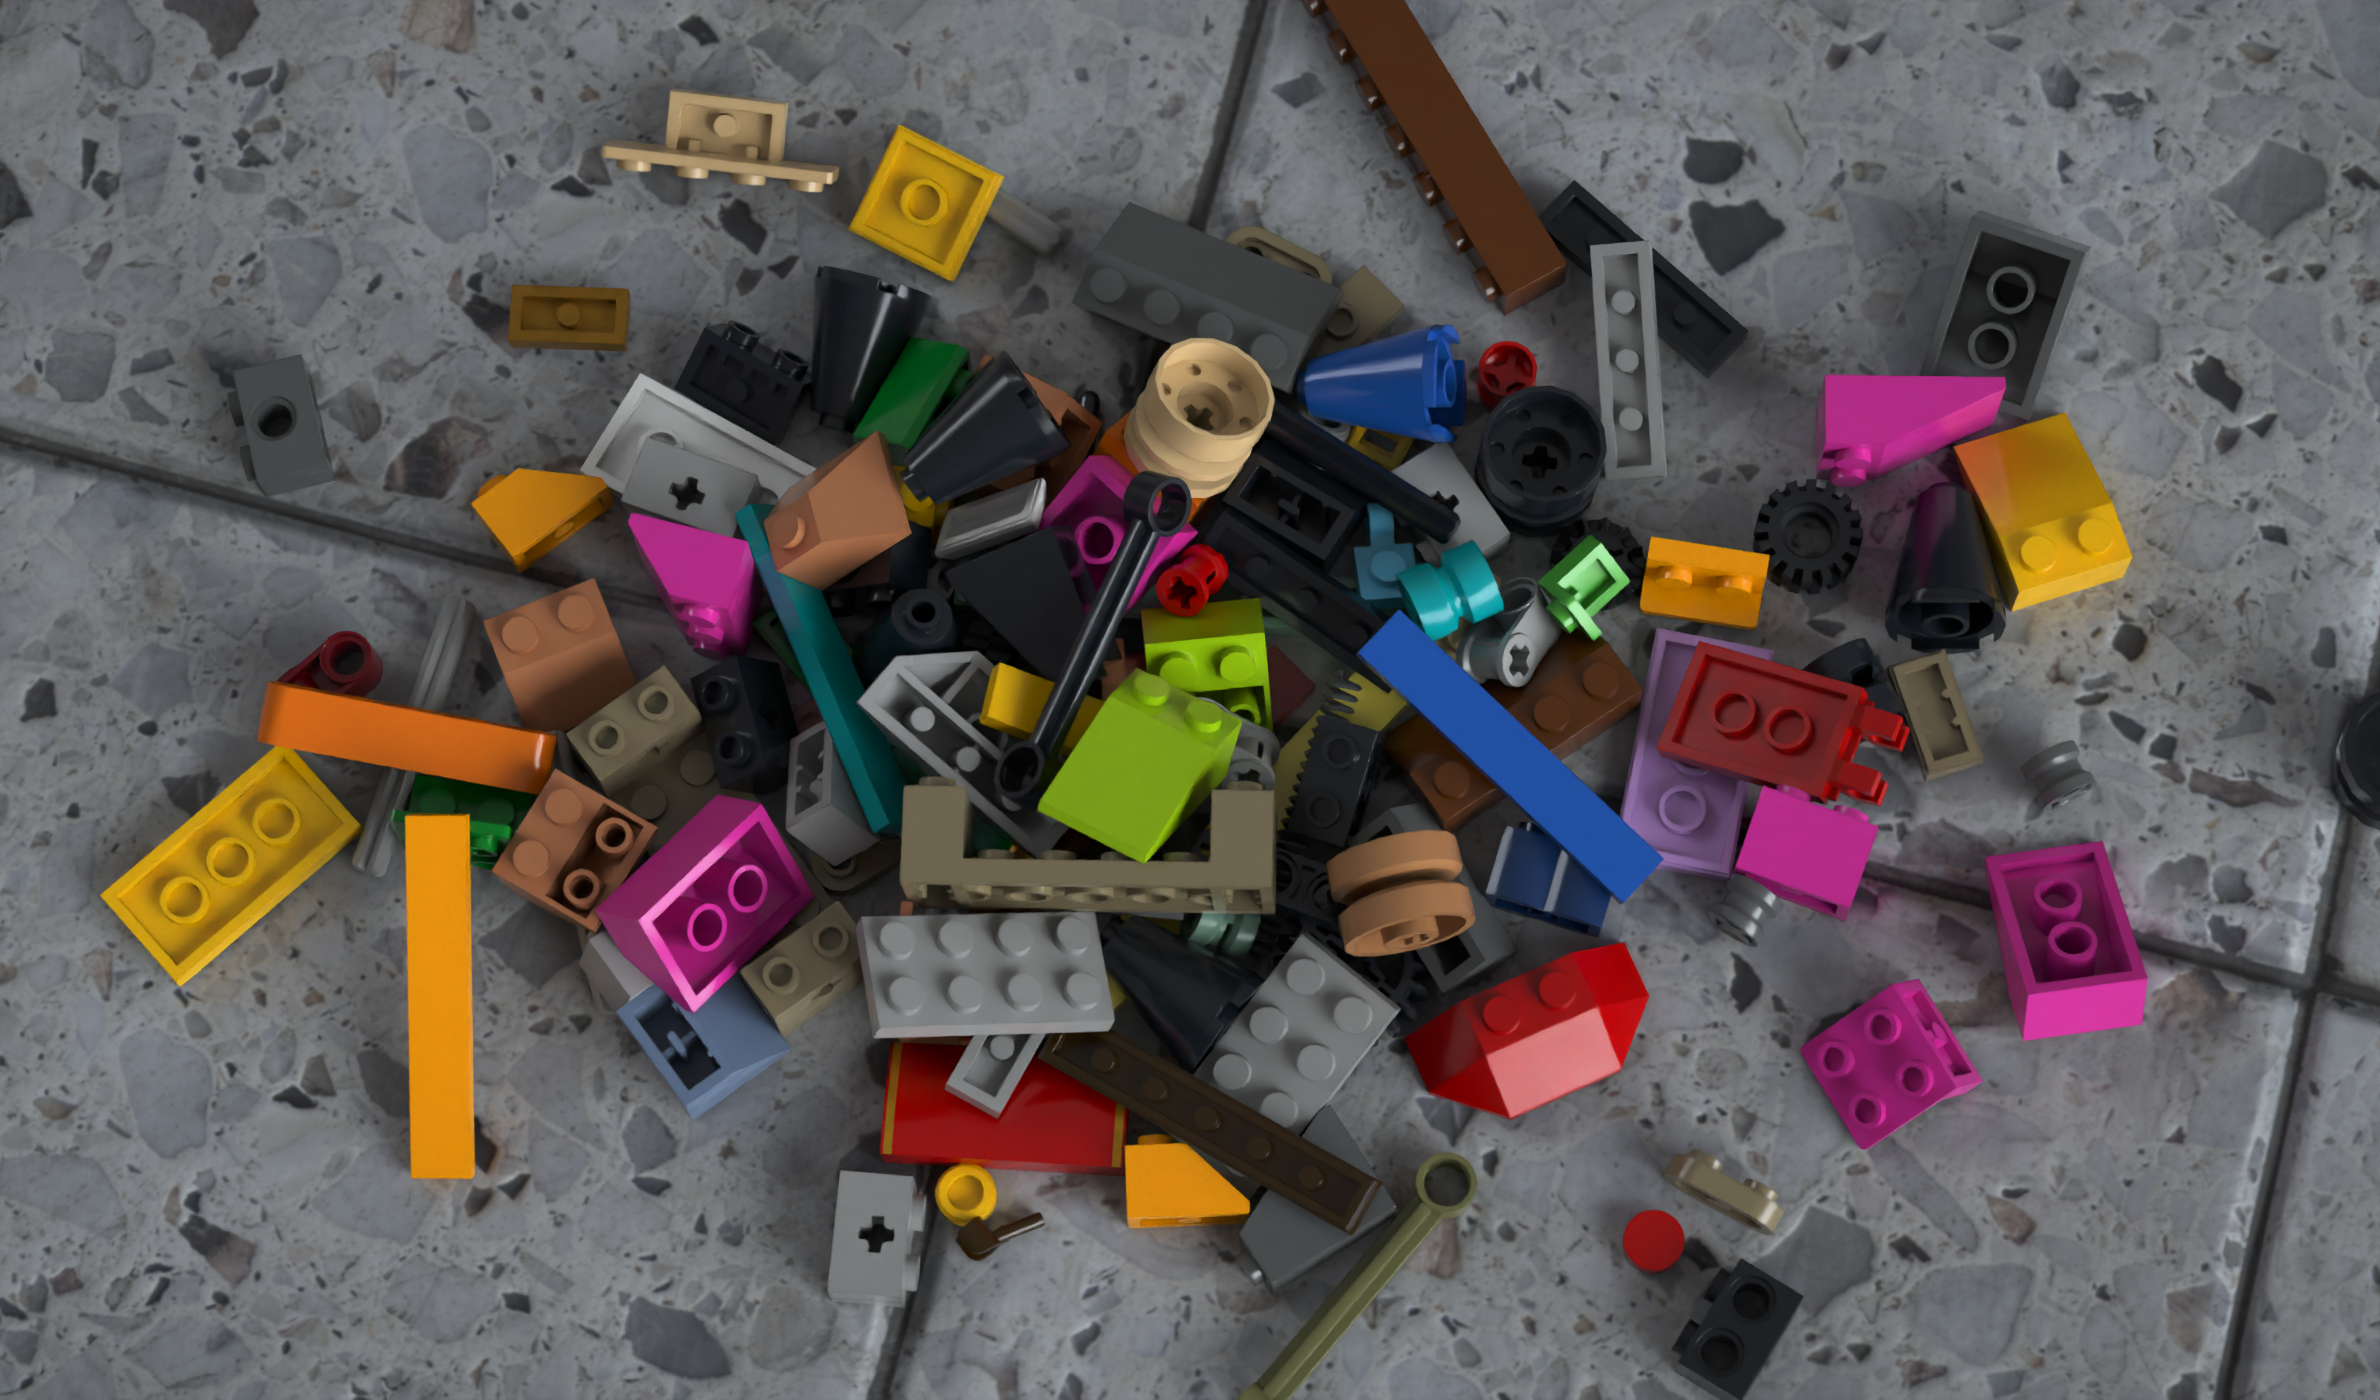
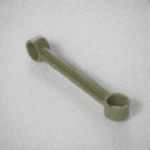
[1237,1152,1477,1400]

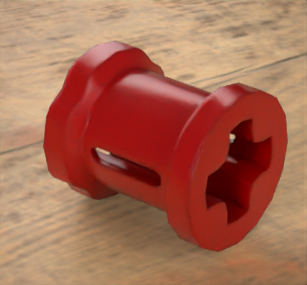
[1156,544,1229,617]

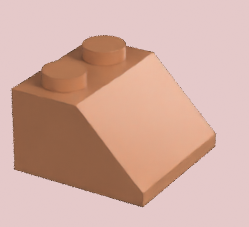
[483,578,637,734]

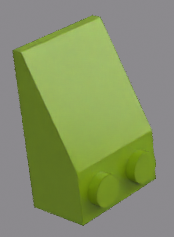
[1037,668,1243,864]

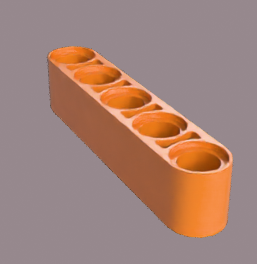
[256,681,558,794]

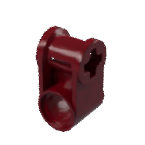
[276,631,384,697]

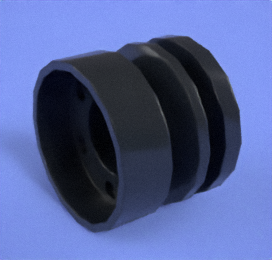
[1474,386,1607,537]

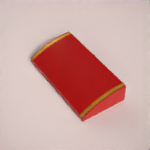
[880,1042,1129,1177]

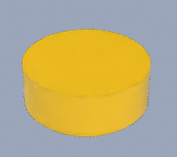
[935,1163,997,1227]

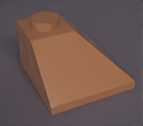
[763,431,912,591]

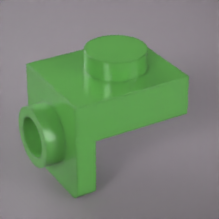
[1537,534,1631,641]

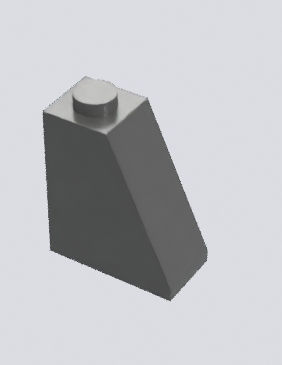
[1236,1104,1396,1295]

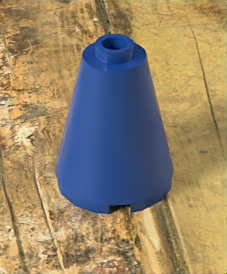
[1297,324,1467,443]

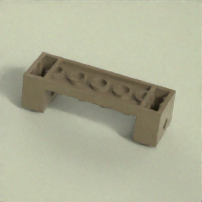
[566,665,864,1038]
[900,777,1278,914]

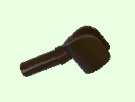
[956,1212,1045,1261]

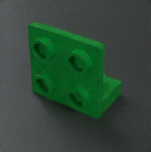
[389,775,536,871]

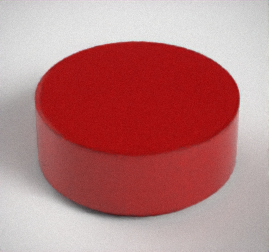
[1622,1210,1685,1274]

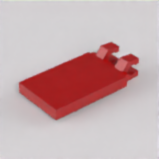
[1656,641,1910,807]

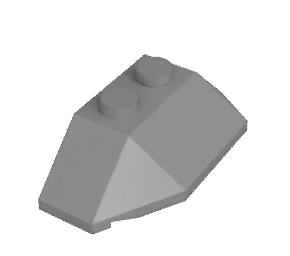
[856,651,1070,859]

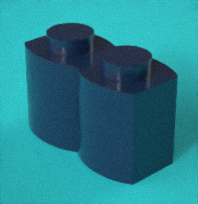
[1484,822,1611,937]

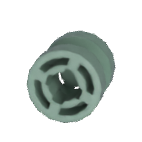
[1180,913,1261,961]

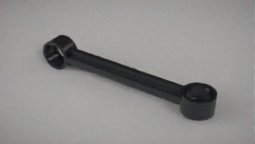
[994,471,1192,812]

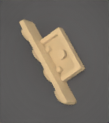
[602,89,839,192]

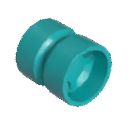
[1395,540,1504,642]

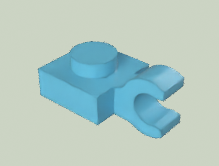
[1351,503,1416,610]

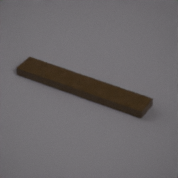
[1037,1029,1383,1236]

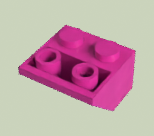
[1734,785,1879,921]

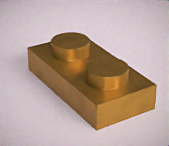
[508,285,631,352]

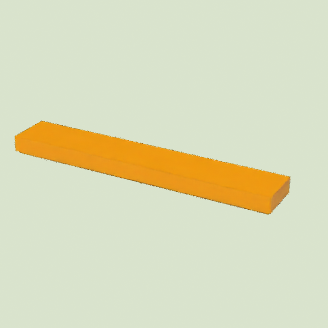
[405,813,475,1179]

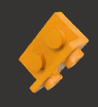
[1639,536,1770,631]

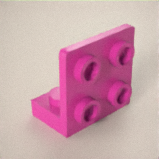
[1801,979,1983,1150]

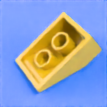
[1952,412,2132,612]

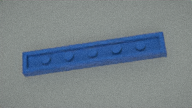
[1356,609,1664,904]

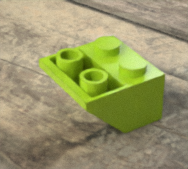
[1141,598,1273,733]

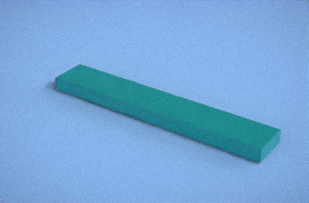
[735,503,906,833]

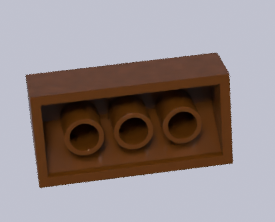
[1383,628,1643,833]

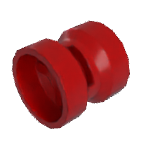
[1477,341,1537,411]

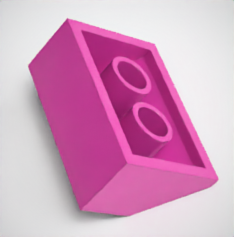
[628,512,764,661]
[595,794,815,1013]

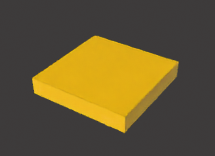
[848,124,1005,282]

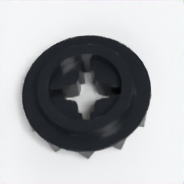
[1550,517,1645,611]

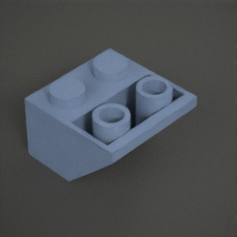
[616,973,792,1121]

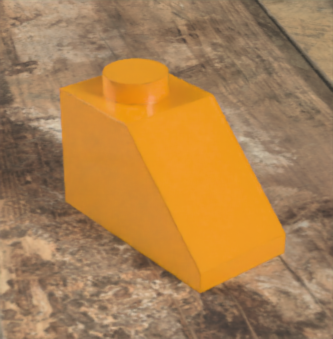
[471,468,615,574]
[1125,1134,1250,1229]

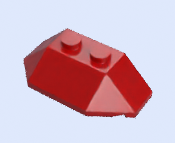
[1404,942,1649,1120]

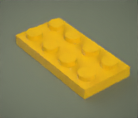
[100,746,363,987]

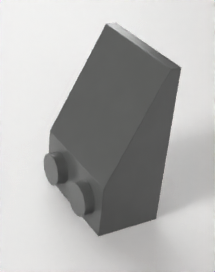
[1919,210,2091,421]

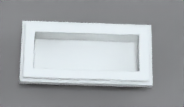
[935,478,1047,560]

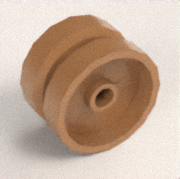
[1325,830,1476,957]

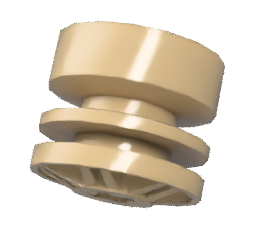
[1123,338,1275,498]

